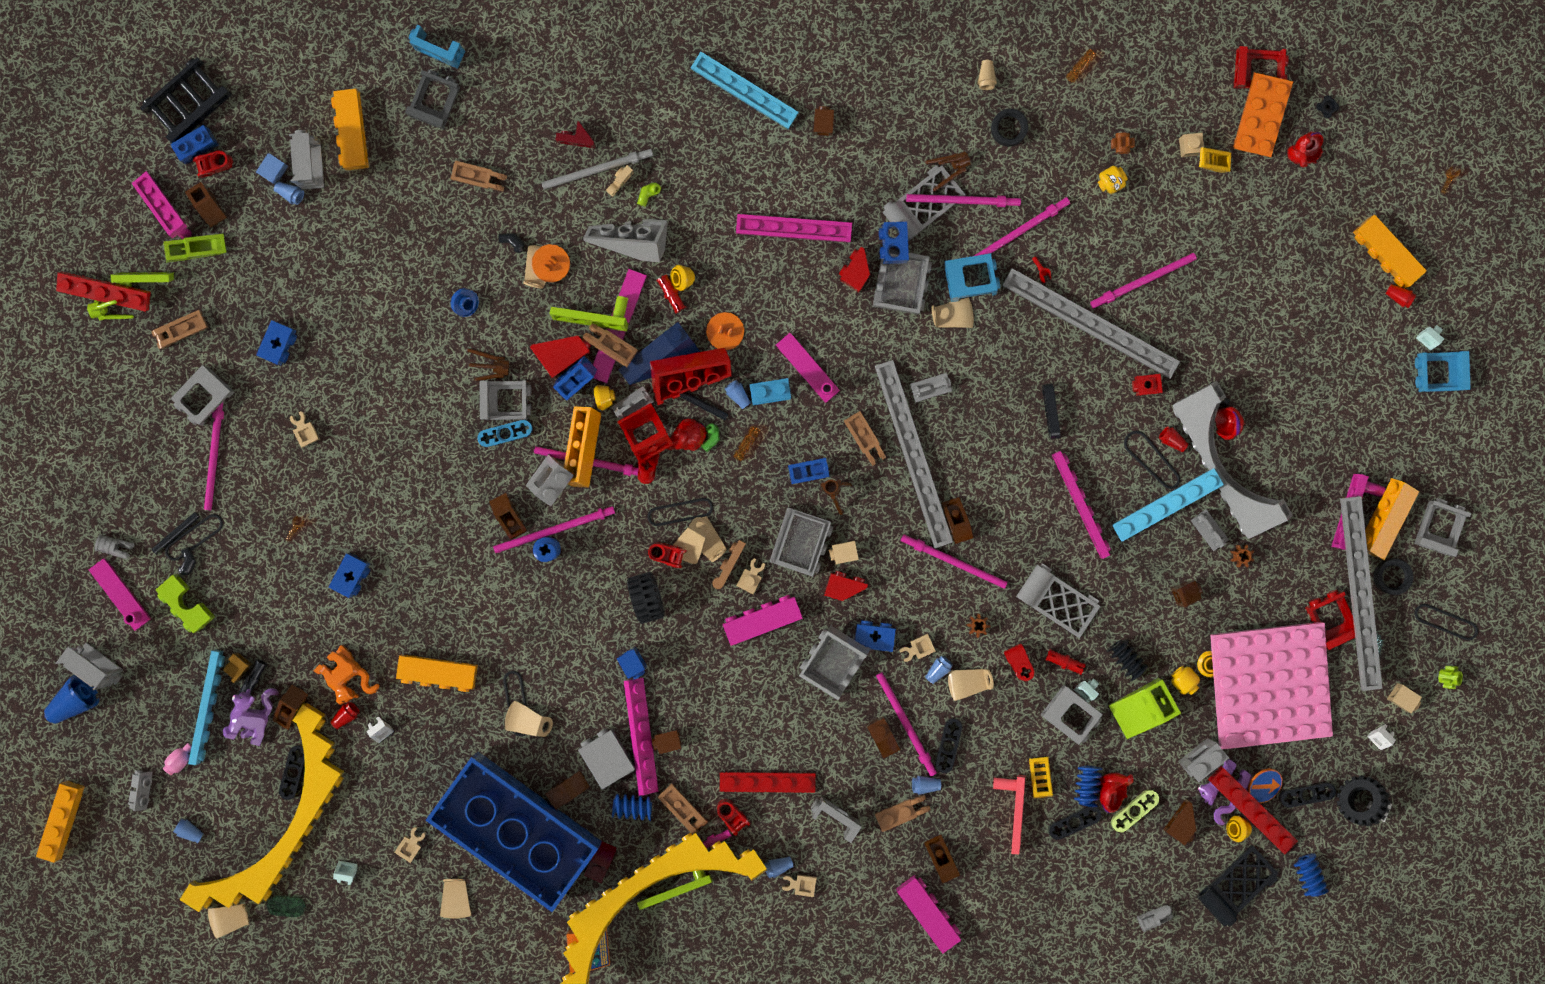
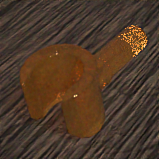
[1441,166,1460,194]
[285,516,305,541]

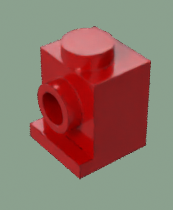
[1132,374,1163,396]

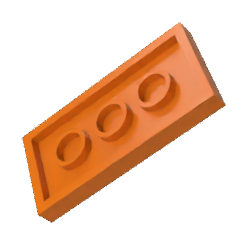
[1233,72,1293,157]

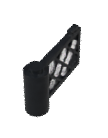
[1197,845,1279,927]

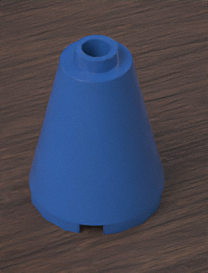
[44,675,99,724]

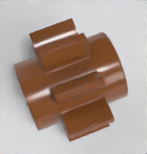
[1111,133,1135,154]
[1230,545,1254,568]
[966,613,991,638]

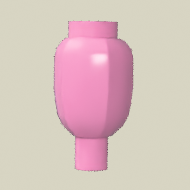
[163,743,192,776]

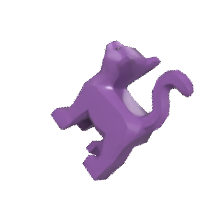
[223,688,279,746]
[1198,759,1253,825]

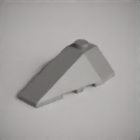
[583,219,668,262]

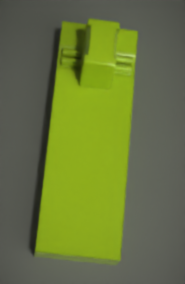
[111,272,174,287]

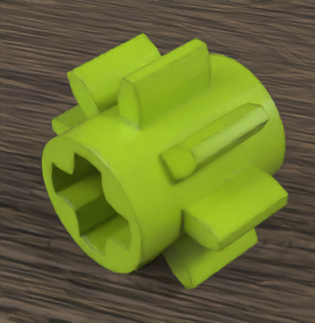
[1438,665,1463,689]

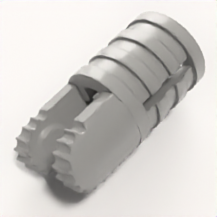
[95,534,134,560]
[1136,905,1173,932]

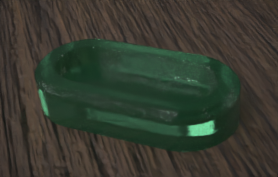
[267,895,306,917]

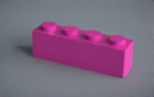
[723,594,803,646]
[896,875,961,954]

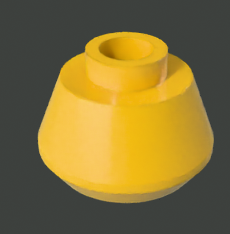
[670,265,695,291]
[594,385,616,411]
[1197,651,1214,677]
[1226,816,1252,842]

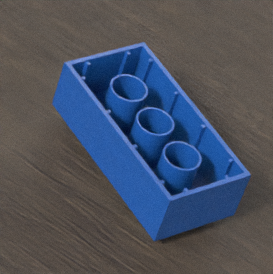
[425,752,602,912]

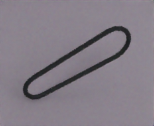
[1124,431,1180,489]

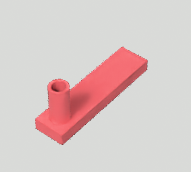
[993,775,1026,855]

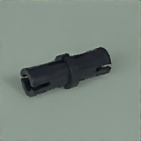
[238,659,267,695]

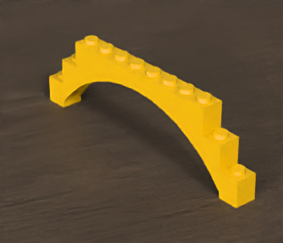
[180,703,344,912]
[560,833,767,984]

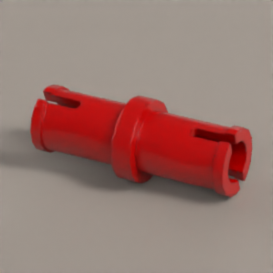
[657,274,686,314]
[1045,649,1086,675]

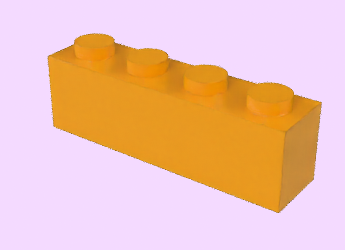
[331,89,369,171]
[1353,214,1426,288]
[564,406,601,488]
[1365,478,1419,560]
[396,654,478,692]
[36,781,85,863]

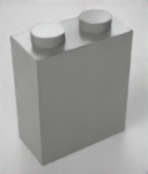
[578,728,635,789]

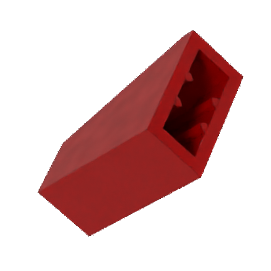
[530,336,591,379]

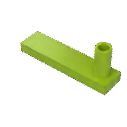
[549,296,629,332]
[637,870,713,910]

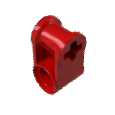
[193,151,233,178]
[638,453,659,484]
[648,542,687,569]
[1004,643,1034,681]
[717,799,751,836]

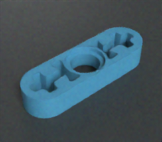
[478,420,533,447]

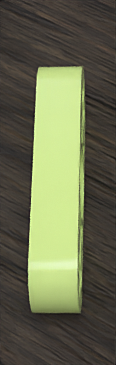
[1111,789,1159,832]

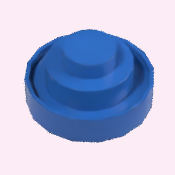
[451,288,479,317]

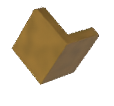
[223,652,252,683]

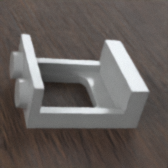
[171,365,235,425]
[480,380,532,420]
[526,454,574,506]
[1414,498,1471,557]
[1040,685,1102,745]
[1178,738,1229,782]
[811,796,862,843]

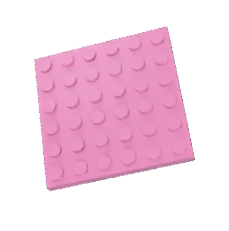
[1210,622,1333,749]

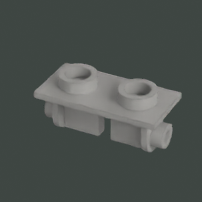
[910,373,952,402]
[611,386,653,420]
[1190,509,1229,551]
[128,770,152,811]

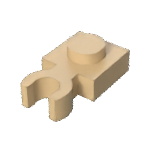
[606,165,634,197]
[290,411,320,448]
[736,558,765,594]
[899,634,936,662]
[394,826,426,863]
[782,874,816,897]

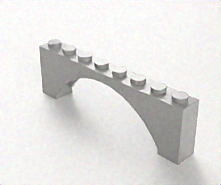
[1172,381,1293,539]

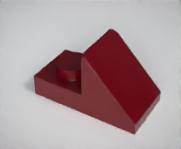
[555,121,595,149]
[584,841,617,883]

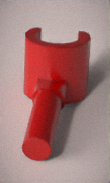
[1032,256,1051,283]

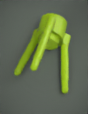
[87,300,134,321]

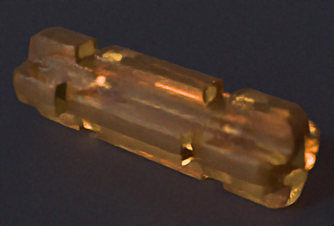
[1066,49,1096,83]
[733,426,760,461]

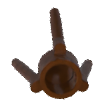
[925,151,970,191]
[467,348,509,381]
[821,479,852,515]

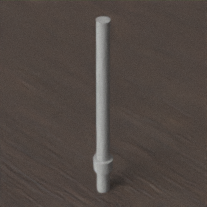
[541,149,653,190]

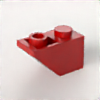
[839,247,870,293]
[824,571,868,601]

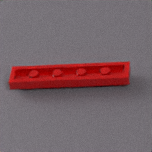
[56,271,151,312]
[720,772,816,793]

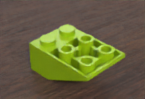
[1108,678,1181,739]

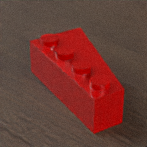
[650,348,731,405]

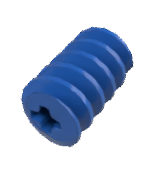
[533,537,561,562]
[1074,765,1103,807]
[612,794,652,821]
[1294,853,1329,897]

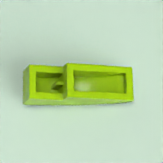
[163,234,226,263]

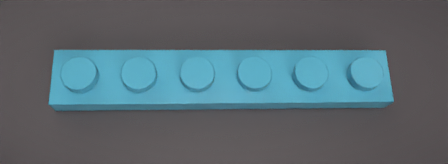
[691,52,799,129]
[1112,468,1224,541]
[188,649,225,765]

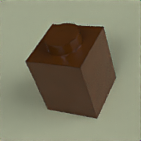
[813,106,834,136]
[652,728,682,754]

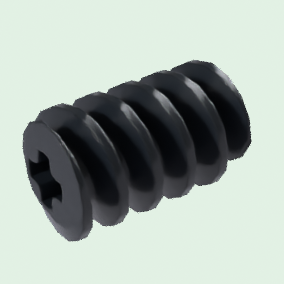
[1106,639,1148,682]

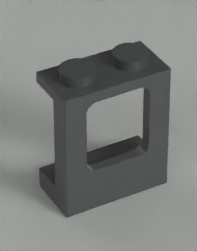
[405,69,460,130]

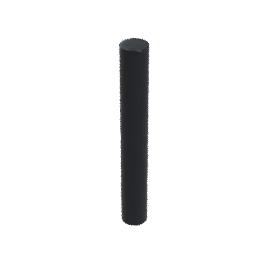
[680,392,728,420]
[151,512,200,555]

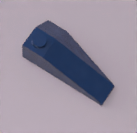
[618,322,700,385]

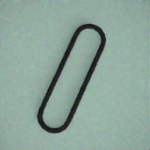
[647,498,713,526]
[165,514,223,561]
[1414,604,1478,641]
[503,671,527,737]

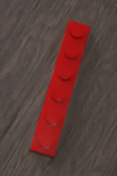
[1208,766,1298,855]

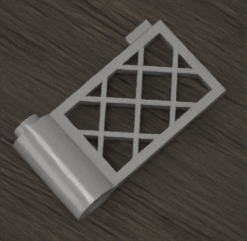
[883,165,966,241]
[1016,564,1100,638]

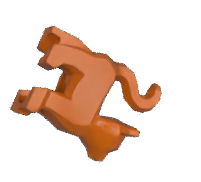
[313,645,379,705]

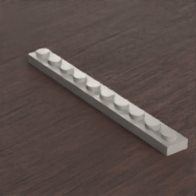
[1002,268,1180,379]
[874,360,953,548]
[1340,496,1382,691]

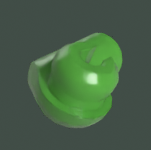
[701,423,720,452]

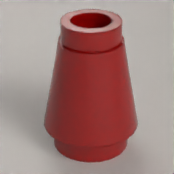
[1385,284,1416,308]
[1159,426,1189,452]
[330,702,359,729]

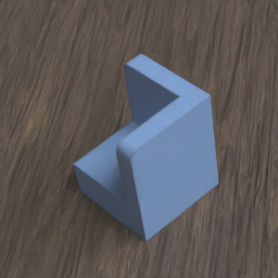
[256,154,288,184]

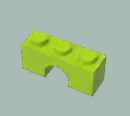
[156,574,215,633]

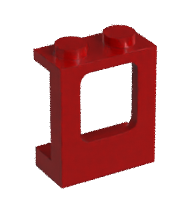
[1234,46,1289,89]
[617,403,674,463]
[1305,589,1355,650]

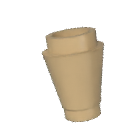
[978,60,997,90]

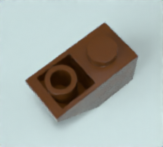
[185,182,227,227]

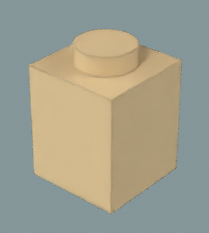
[1179,133,1204,157]
[829,541,859,564]
[1387,683,1422,714]

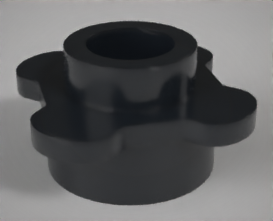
[1316,95,1339,119]

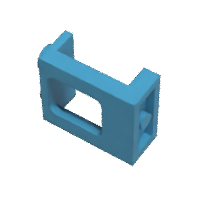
[409,25,465,69]
[944,253,1000,302]
[1415,351,1470,392]
[749,378,791,405]

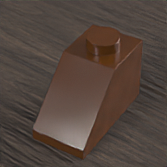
[489,493,527,540]
[941,497,973,544]
[1171,580,1203,607]
[272,685,308,730]
[866,716,900,758]
[546,771,590,810]
[1163,799,1196,846]
[924,835,960,883]

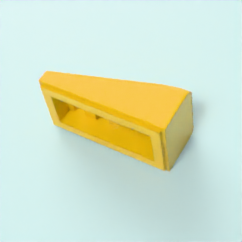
[1199,147,1231,173]
[1029,757,1053,798]

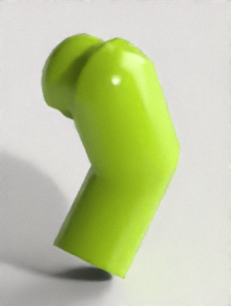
[637,183,661,207]

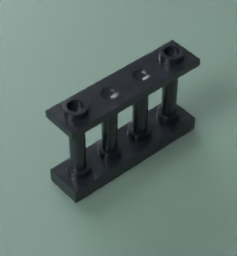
[140,57,232,143]

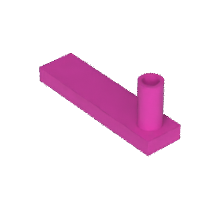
[132,171,192,239]
[776,333,840,403]
[1331,474,1385,550]
[89,558,151,631]

